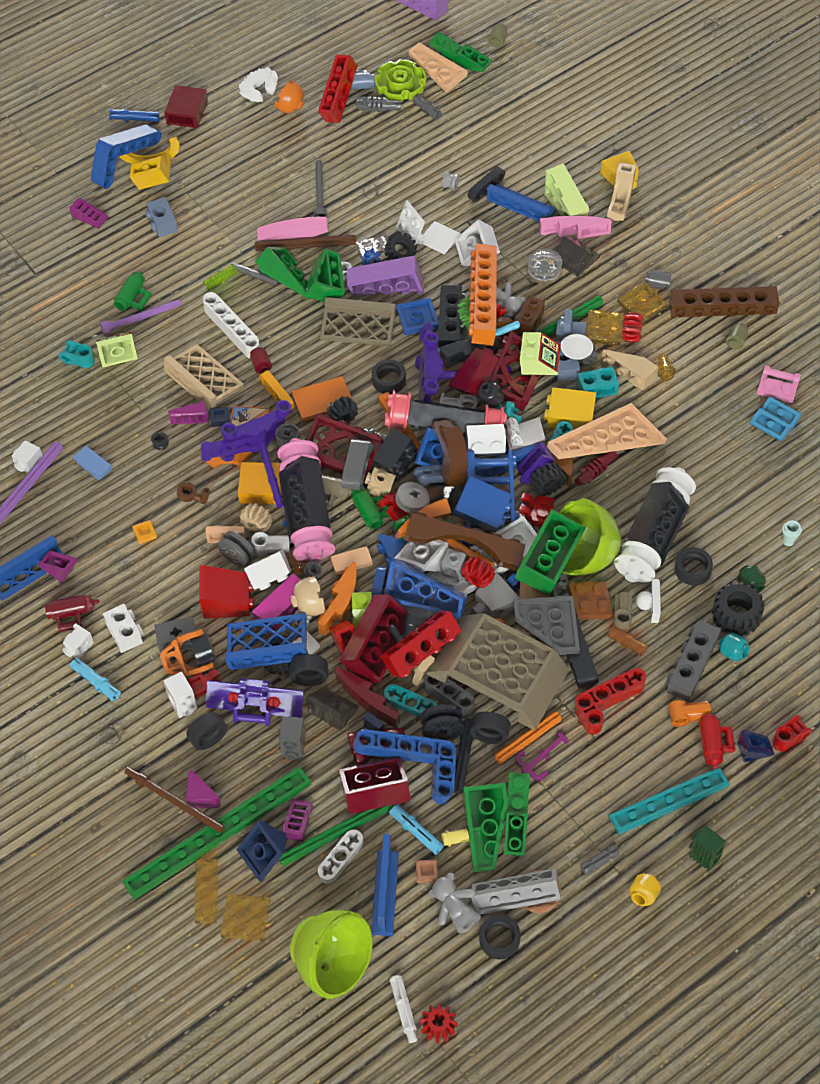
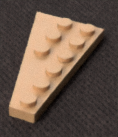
[547,403,667,459]

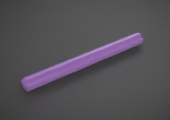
[0,442,63,524]

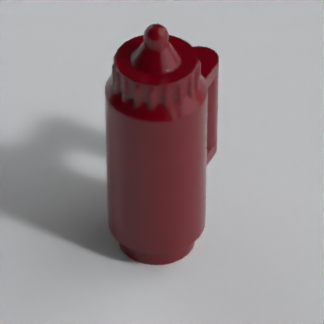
[45,595,100,632]

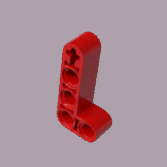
[574,668,646,735]

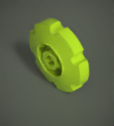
[375,60,426,102]

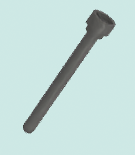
[314,160,327,217]

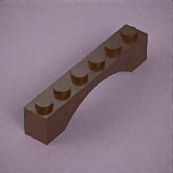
[404,512,525,571]

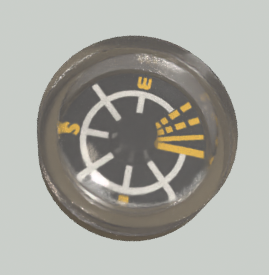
[527,249,563,284]

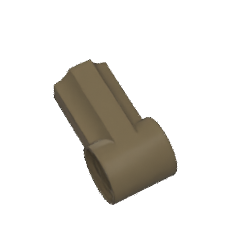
[613,592,633,634]

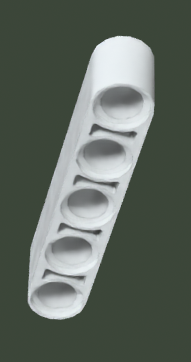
[203,292,260,358]

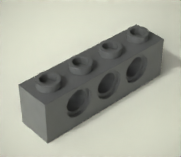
[665,620,721,702]

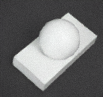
[636,579,661,623]

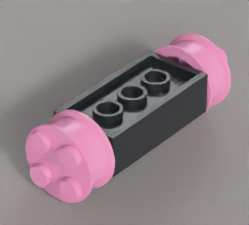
[277,438,335,563]

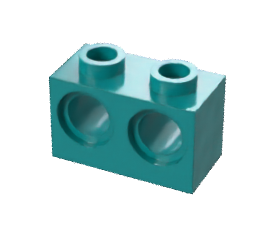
[577,366,619,399]

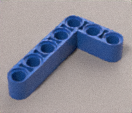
[91,124,161,189]
[353,730,456,804]

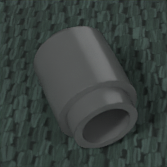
[645,270,671,290]

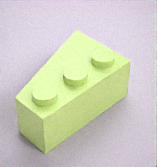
[544,164,589,216]

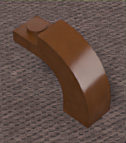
[432,420,468,487]

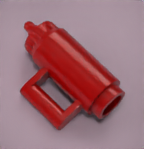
[699,714,736,769]

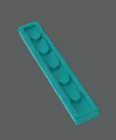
[609,767,730,835]

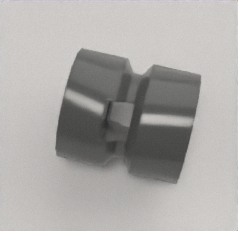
[275,423,300,449]

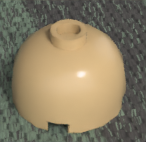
[290,576,325,617]

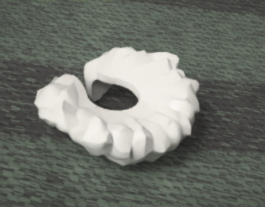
[239,67,278,102]

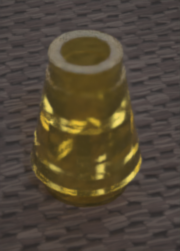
[658,355,675,381]

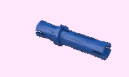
[109,108,159,122]

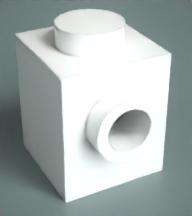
[12,441,42,473]

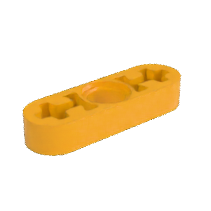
[259,370,295,410]

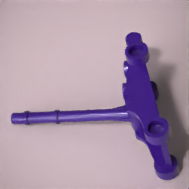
[414,323,512,402]
[201,400,291,508]

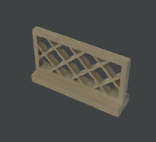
[320,297,396,346]

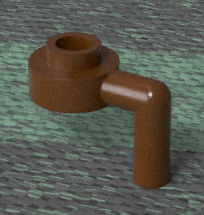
[177,482,210,504]

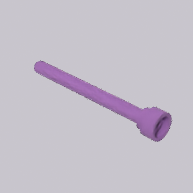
[100,300,181,336]

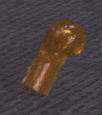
[288,548,305,574]

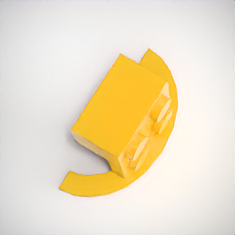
[119,137,179,190]

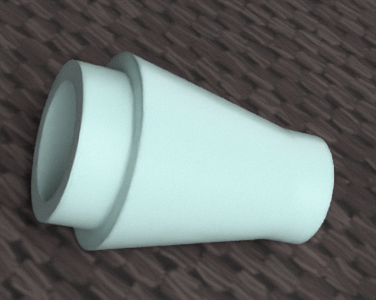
[782,520,802,546]

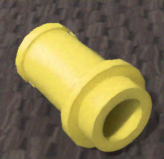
[441,828,469,847]

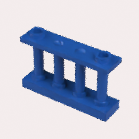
[467,450,519,528]

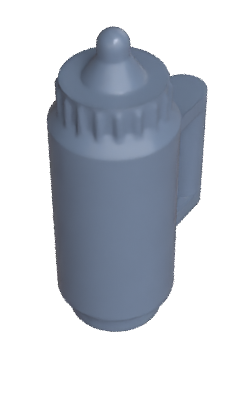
[350,70,375,90]

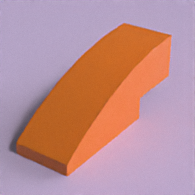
[395,498,451,539]

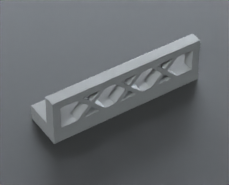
[471,868,561,915]

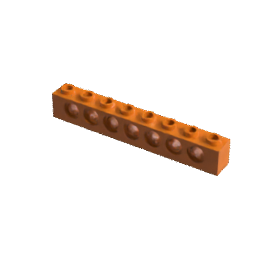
[468,243,497,346]

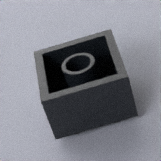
[373,429,418,483]

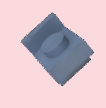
[556,309,587,342]

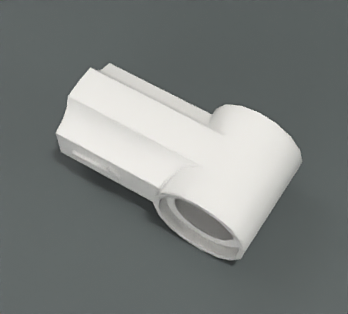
[252,532,289,557]

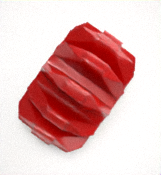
[622,312,643,343]
[461,556,495,588]
[420,1003,458,1044]

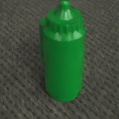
[113,271,152,311]
[351,487,390,530]

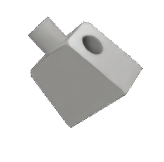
[470,573,519,619]

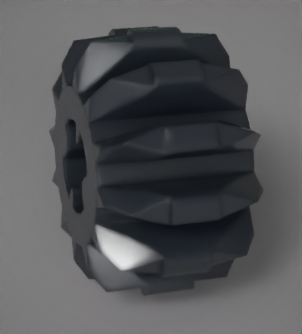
[327,396,358,424]

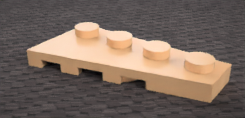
[409,43,468,93]

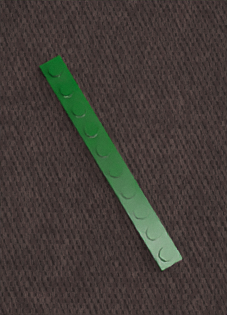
[122,766,311,900]

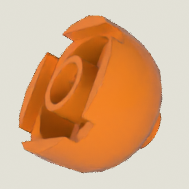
[274,80,304,114]

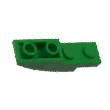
[429,31,492,72]
[504,772,530,856]

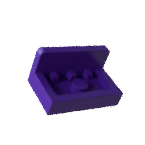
[516,442,555,485]

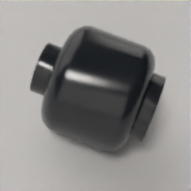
[477,381,504,408]

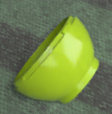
[290,910,372,1000]

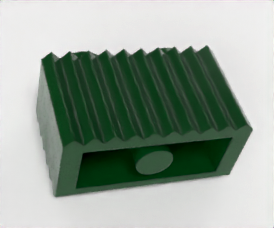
[689,825,726,871]

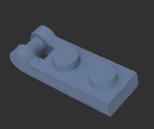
[413,465,467,487]

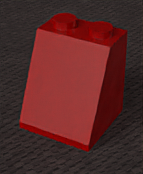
[199,565,254,619]

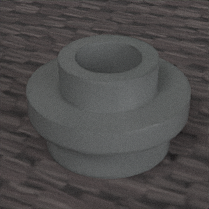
[303,561,322,579]

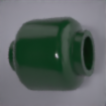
[737,565,766,594]

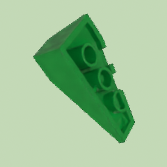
[255,247,313,299]
[462,783,508,873]

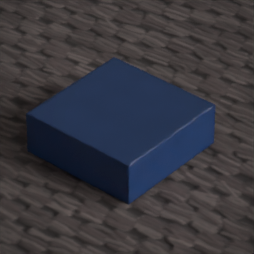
[210,407,230,427]
[363,713,384,732]

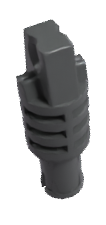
[356,97,401,112]

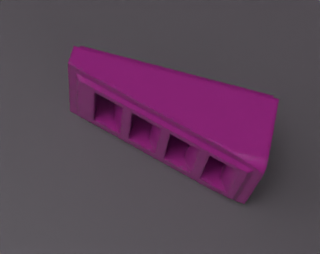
[70,198,109,229]
[168,401,209,424]
[282,799,313,842]

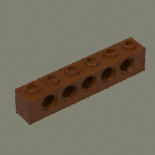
[669,286,780,318]

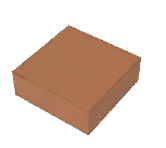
[416,860,438,883]

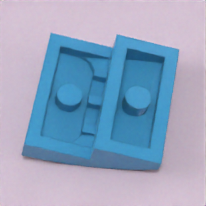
[750,397,801,442]

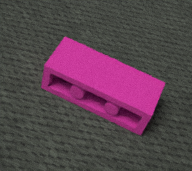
[252,574,301,635]

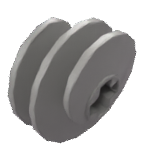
[395,482,430,515]

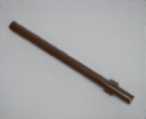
[125,767,224,833]

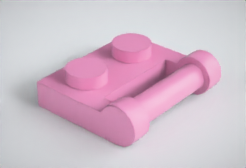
[757,365,801,403]

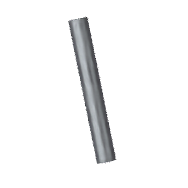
[231,263,279,286]

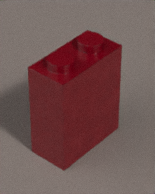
[164,85,208,128]

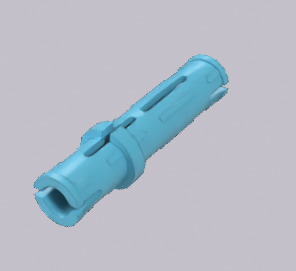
[70,657,121,701]
[389,804,444,855]

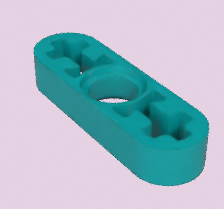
[384,684,437,718]

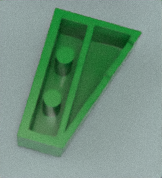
[304,248,345,302]

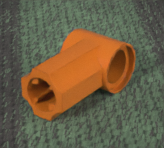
[668,700,711,727]

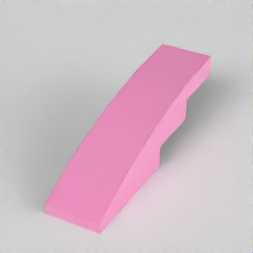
[539,216,612,239]
[257,217,328,241]

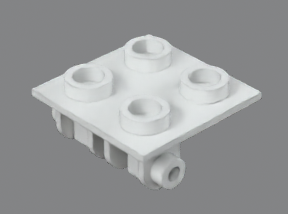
[396,200,425,245]
[505,417,545,451]

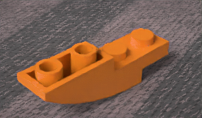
[317,562,357,636]

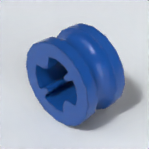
[506,573,521,592]

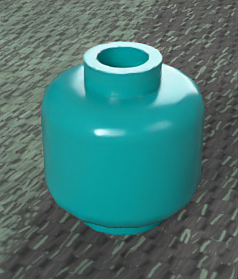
[719,632,750,662]

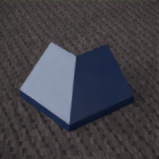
[236,821,287,882]

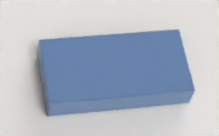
[73,446,112,480]

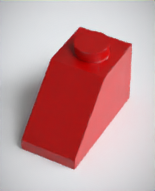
[329,620,355,655]

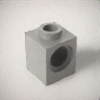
[441,548,467,581]

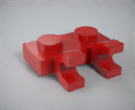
[519,493,555,527]

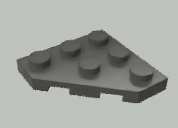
[513,596,580,655]

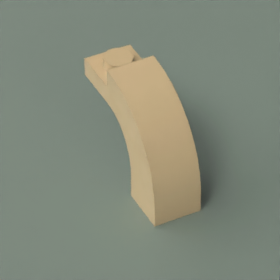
[607,163,636,221]

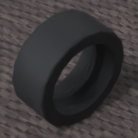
[372,359,406,394]
[675,547,713,586]
[290,654,328,686]
[470,711,511,744]
[186,712,227,750]
[479,914,521,960]

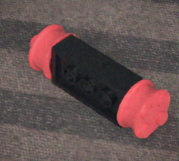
[384,390,507,434]

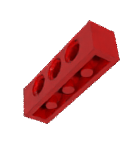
[318,54,358,123]
[380,610,461,678]

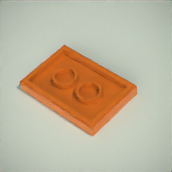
[291,376,352,422]

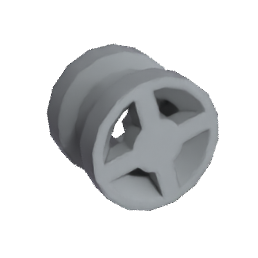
[442,171,460,191]

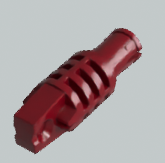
[574,451,617,486]

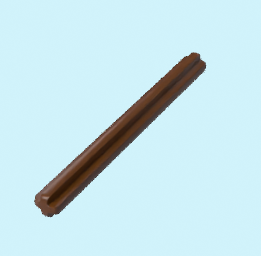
[255,235,356,251]

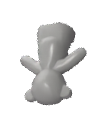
[496,283,526,318]
[429,872,481,933]

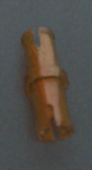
[607,626,648,656]

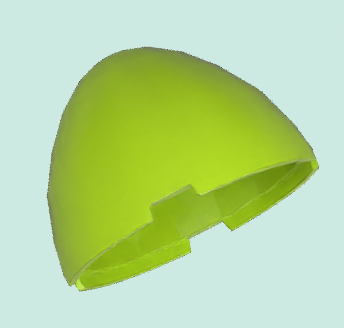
[559,498,622,575]

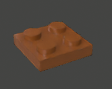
[567,581,614,620]

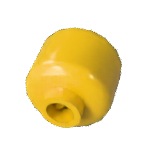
[629,873,661,906]

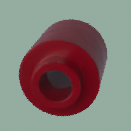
[250,347,272,374]

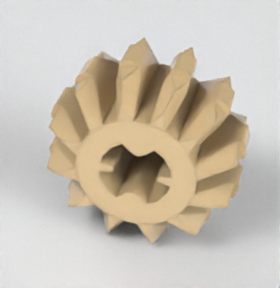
[240,503,273,534]

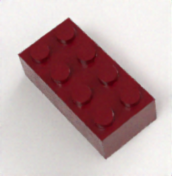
[339,594,408,683]

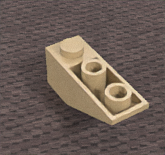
[601,350,658,390]

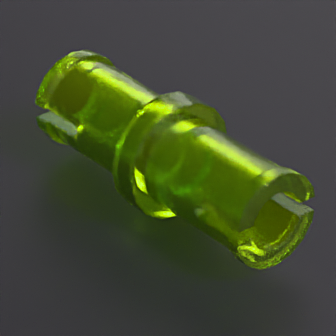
[203,264,238,291]

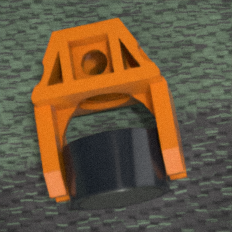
[160,629,216,676]

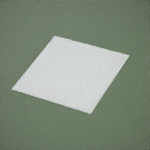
[423,221,461,254]

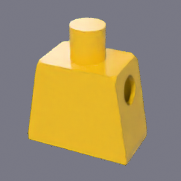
[600,151,639,189]

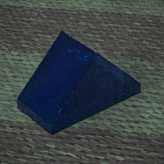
[737,730,775,763]

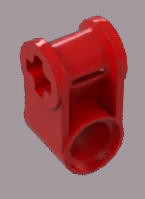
[772,715,813,752]

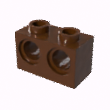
[516,296,545,337]

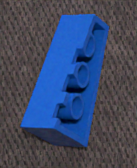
[384,559,468,618]

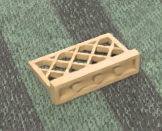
[164,344,244,411]

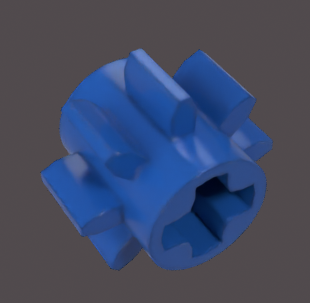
[360,247,382,265]

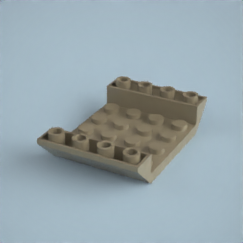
[427,613,569,730]

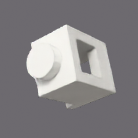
[62,623,94,658]

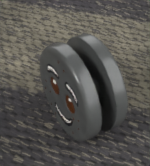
[218,531,255,567]

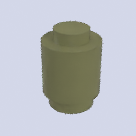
[488,23,508,47]
[726,323,748,349]

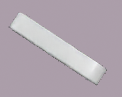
[318,830,363,884]

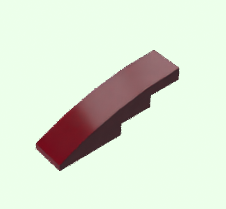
[335,667,400,728]

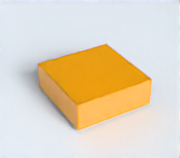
[132,520,157,544]

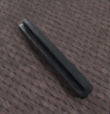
[453,718,473,794]

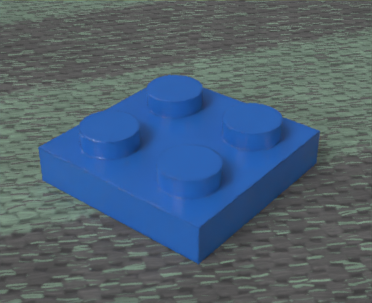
[396,298,439,335]

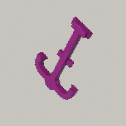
[516,732,569,781]

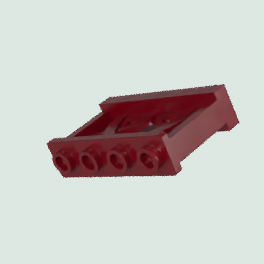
[489,331,539,412]
[305,414,384,482]

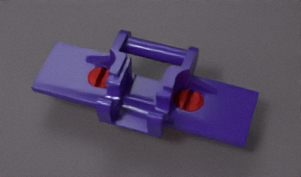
[206,678,304,726]

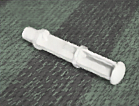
[389,975,417,1043]

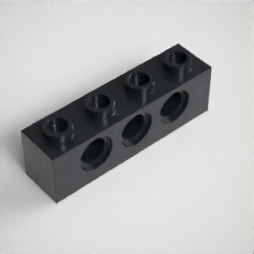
[438,285,465,348]

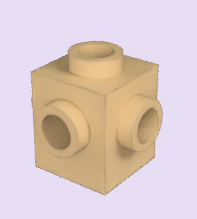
[364,468,395,496]

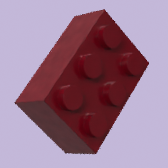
[339,756,411,814]

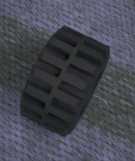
[712,582,765,636]

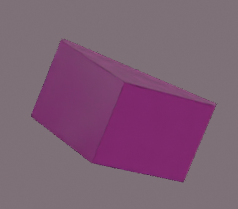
[38,550,78,583]
[186,770,221,808]

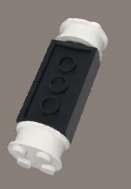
[614,467,696,583]

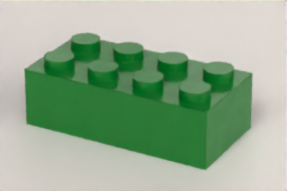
[514,509,586,596]

